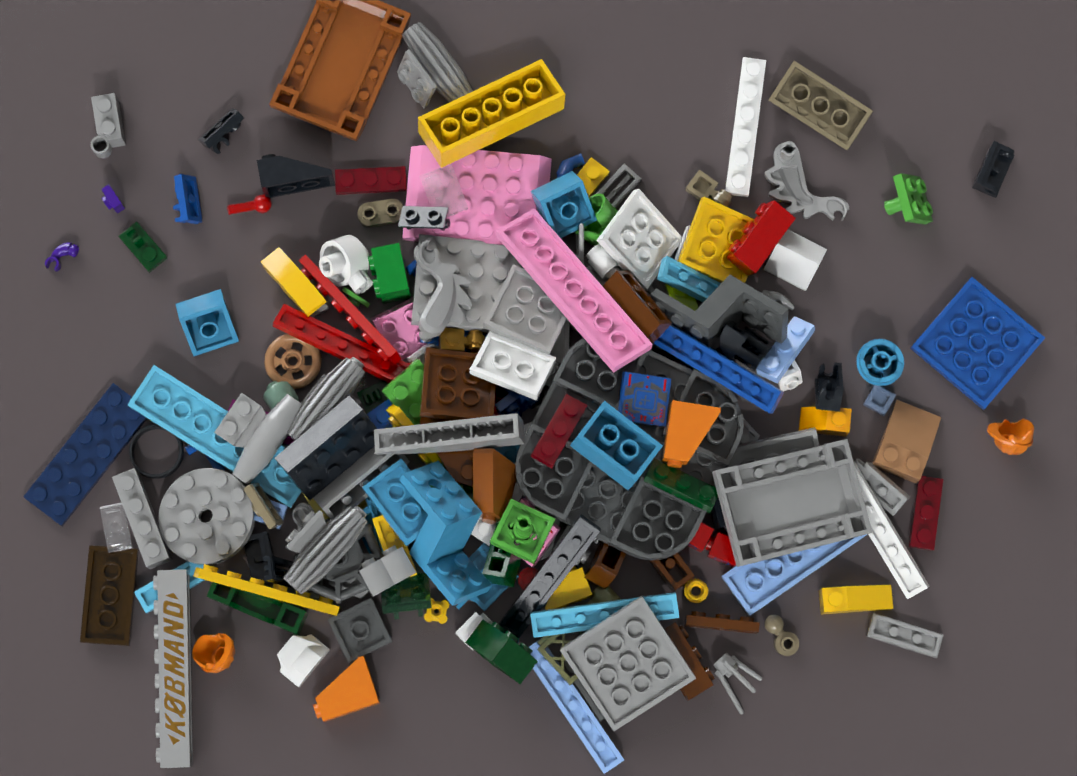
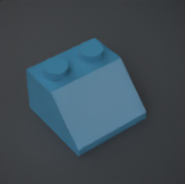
[530,171,597,238]
[176,289,239,356]

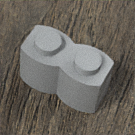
[359,545,416,596]

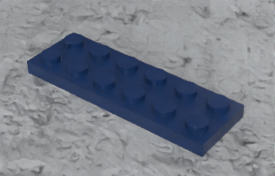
[23,383,147,527]

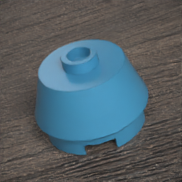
[856,339,904,386]

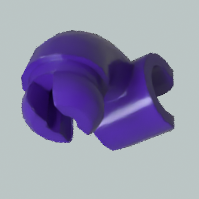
[45,242,79,272]

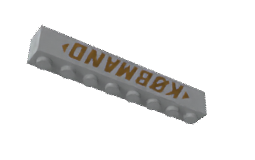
[153,569,193,768]

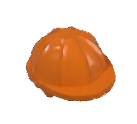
[987,419,1034,455]
[192,633,235,673]

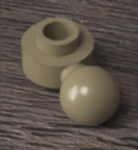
[764,614,799,656]

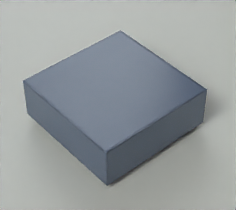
[863,385,896,416]

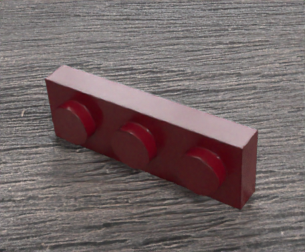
[335,166,407,195]
[531,394,588,468]
[909,476,943,551]

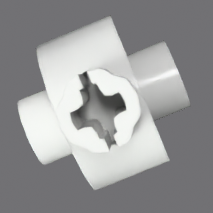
[319,235,373,295]

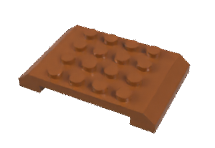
[269,0,411,142]

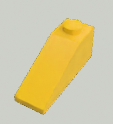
[819,585,893,615]

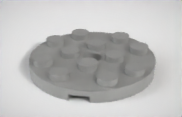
[158,468,255,565]

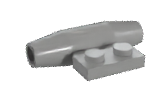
[214,393,303,485]

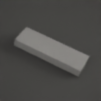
[866,613,944,658]

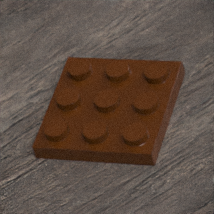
[420,347,496,420]

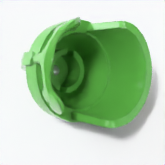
[575,193,618,246]

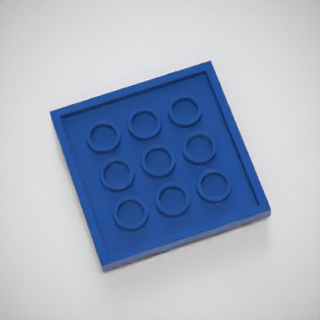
[910,277,1045,410]

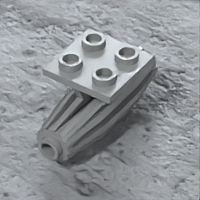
[397,22,473,108]
[287,357,365,440]
[283,505,367,595]

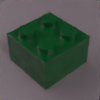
[465,620,538,684]

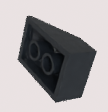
[256,154,335,198]

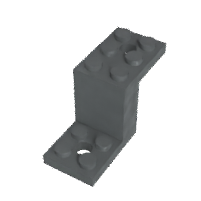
[651,275,788,350]

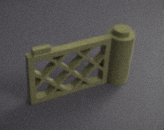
[537,586,622,685]

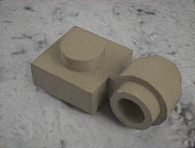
[685,170,732,207]

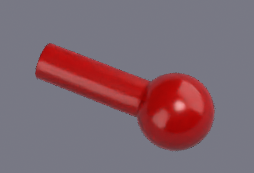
[227,194,272,215]

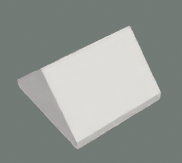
[764,230,827,291]

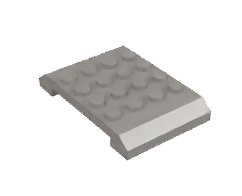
[712,439,872,567]

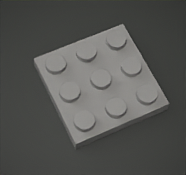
[483,264,567,355]

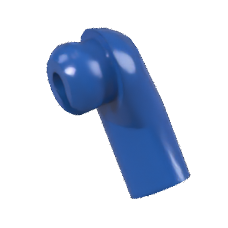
[557,153,585,178]

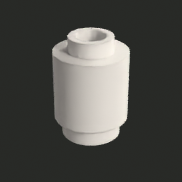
[586,244,620,279]

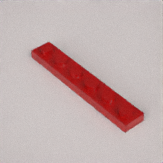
[298,254,401,365]
[273,304,410,383]

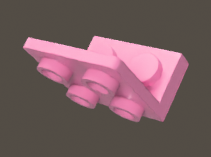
[371,297,427,360]

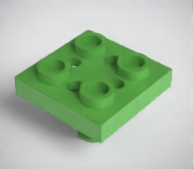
[884,173,933,224]
[490,499,555,564]

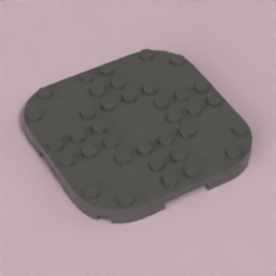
[515,338,744,560]

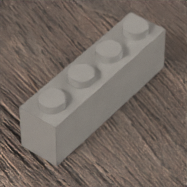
[313,446,410,520]
[112,468,173,569]

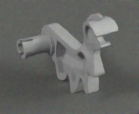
[764,141,849,221]

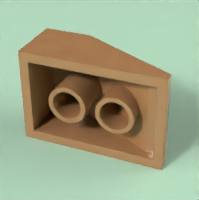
[872,400,941,484]

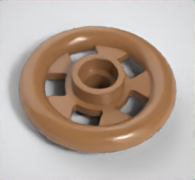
[264,334,322,389]

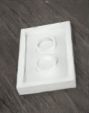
[470,331,556,400]

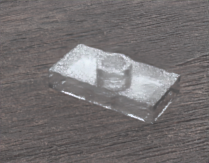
[100,502,133,553]

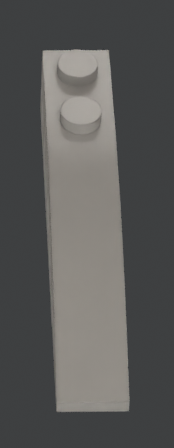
[374,413,525,454]

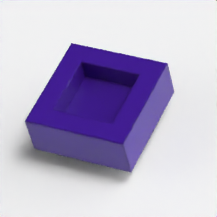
[101,184,125,214]

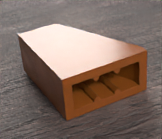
[473,448,516,524]

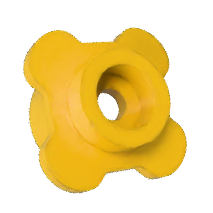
[424,598,449,624]

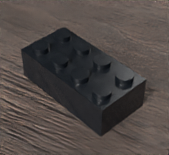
[275,396,377,500]

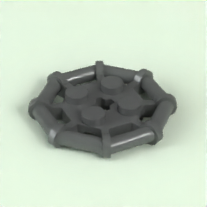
[294,518,384,604]

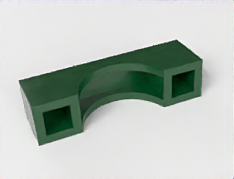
[207,582,308,635]

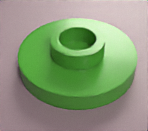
[341,287,370,308]

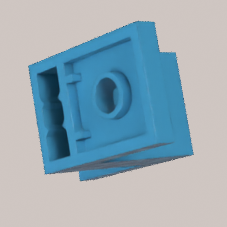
[400,461,491,606]

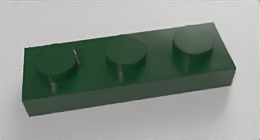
[644,458,718,513]

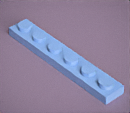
[529,639,624,774]

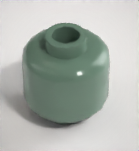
[263,381,299,411]

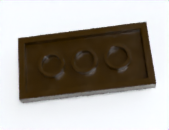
[80,545,139,646]

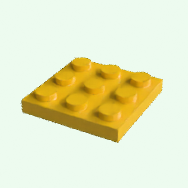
[678,197,754,283]

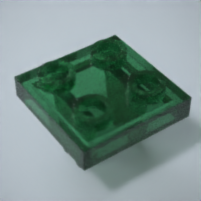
[381,573,432,620]

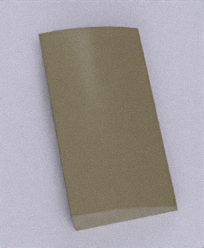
[768,61,873,151]

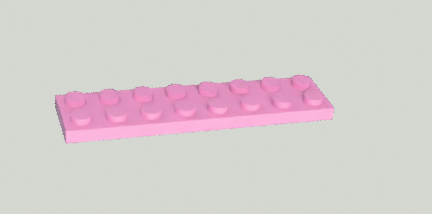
[496,208,653,373]

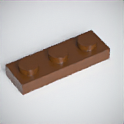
[685,611,760,634]

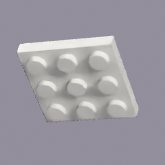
[597,189,682,290]

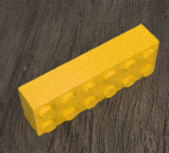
[418,59,566,168]

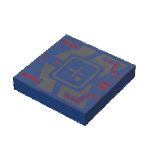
[618,372,671,427]

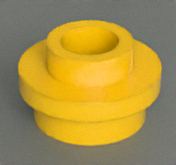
[684,579,708,603]

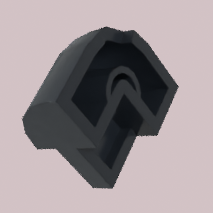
[720,321,773,371]

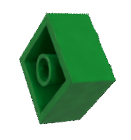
[368,243,411,304]

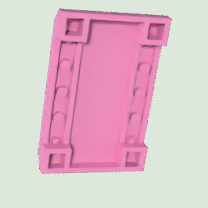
[402,145,552,245]

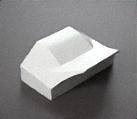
[277,634,330,687]

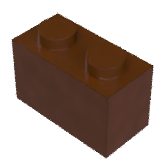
[584,541,626,589]

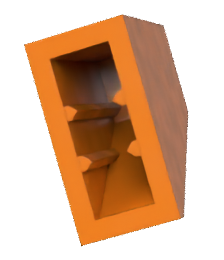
[662,400,721,468]
[313,656,380,722]

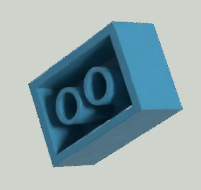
[570,401,663,490]

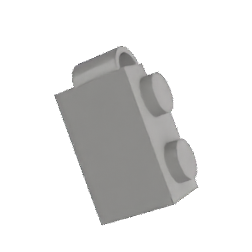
[91,93,126,158]

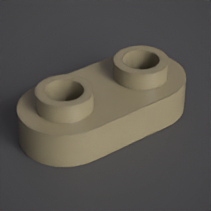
[357,199,403,228]

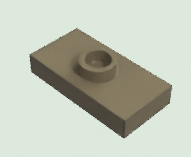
[243,482,283,530]

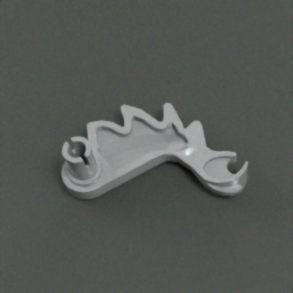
[414,240,472,342]

